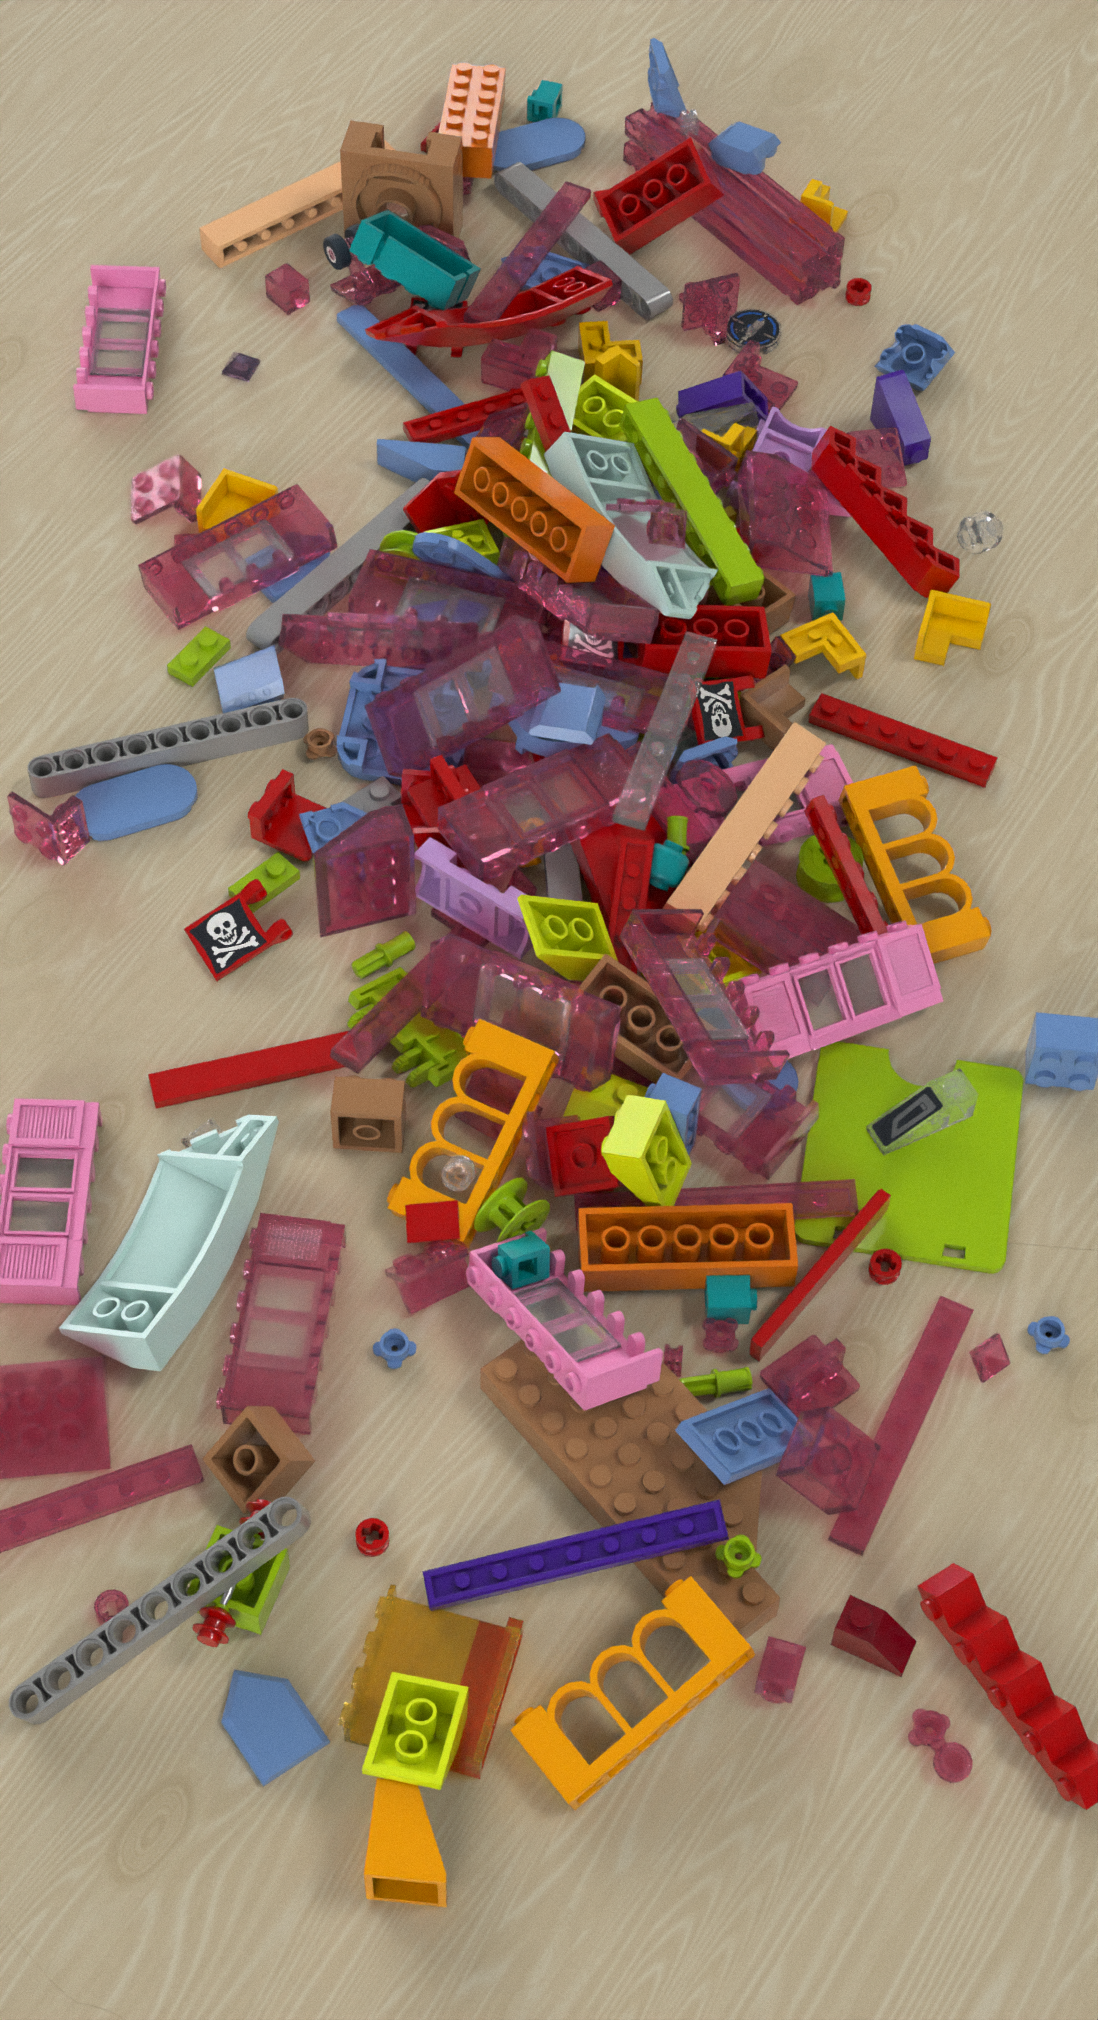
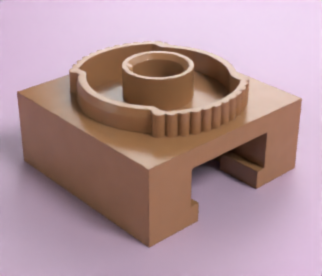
[340,120,463,252]

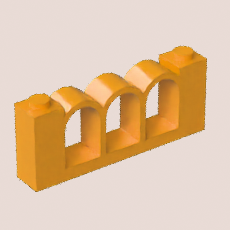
[838,765,992,964]
[387,1019,559,1249]
[510,1576,755,1810]

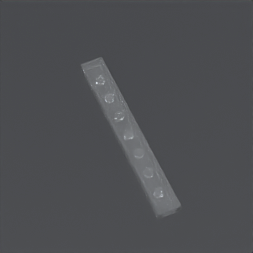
[612,631,717,831]

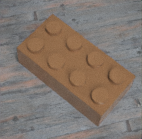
[563,954,719,1084]

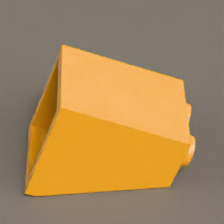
[364,1778,447,1907]

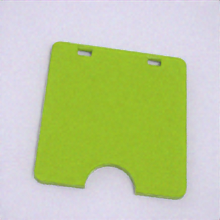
[794,1041,1023,1274]

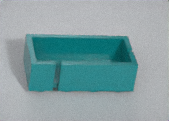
[349,209,481,311]

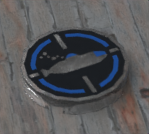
[725,309,782,356]

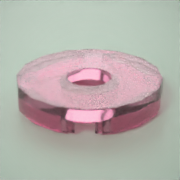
[675,759,737,819]

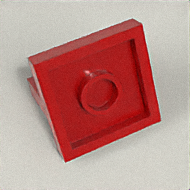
[407,754,496,828]
[546,1116,624,1197]

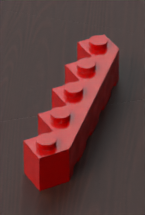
[811,426,960,598]
[917,1563,1098,1810]

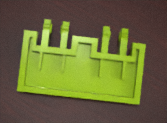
[347,967,468,1088]

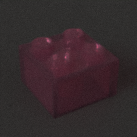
[776,1406,881,1515]

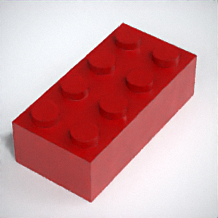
[596,137,724,255]
[635,603,772,679]

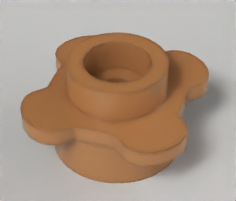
[303,728,337,760]

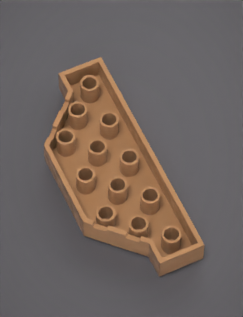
[480,1339,780,1640]

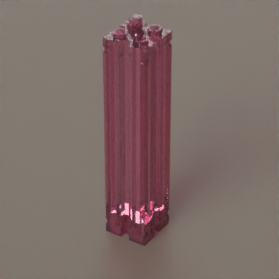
[623,102,845,305]

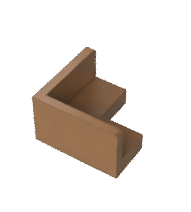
[739,665,806,751]

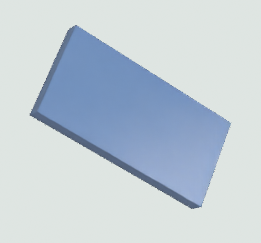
[675,1388,818,1485]

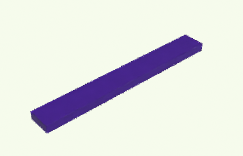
[422,1499,729,1611]

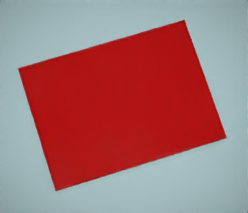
[405,1200,460,1243]

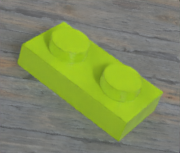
[167,626,231,687]
[228,852,300,913]

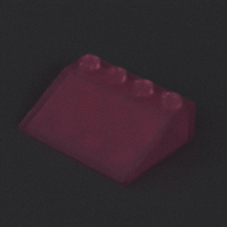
[738,450,833,577]
[313,804,416,938]
[705,860,861,1007]
[0,1355,111,1479]

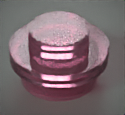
[933,1742,973,1783]

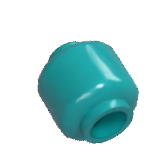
[649,839,689,892]

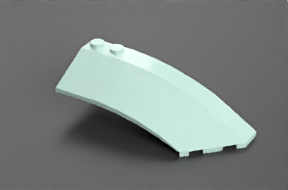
[544,432,718,619]
[59,1114,279,1371]

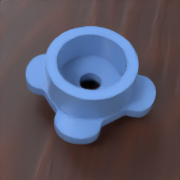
[1027,1316,1070,1354]
[373,1328,417,1369]

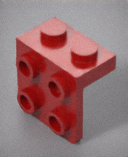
[248,769,326,861]

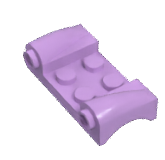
[726,406,827,527]
[414,837,533,960]

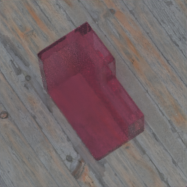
[481,328,557,391]

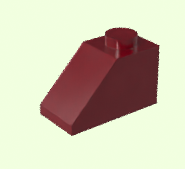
[830,1595,917,1677]

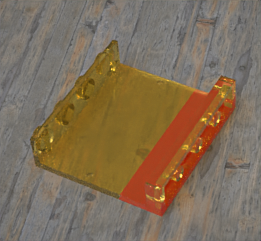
[339,1584,524,1779]

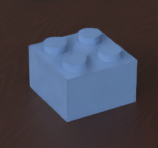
[1025,1012,1098,1091]

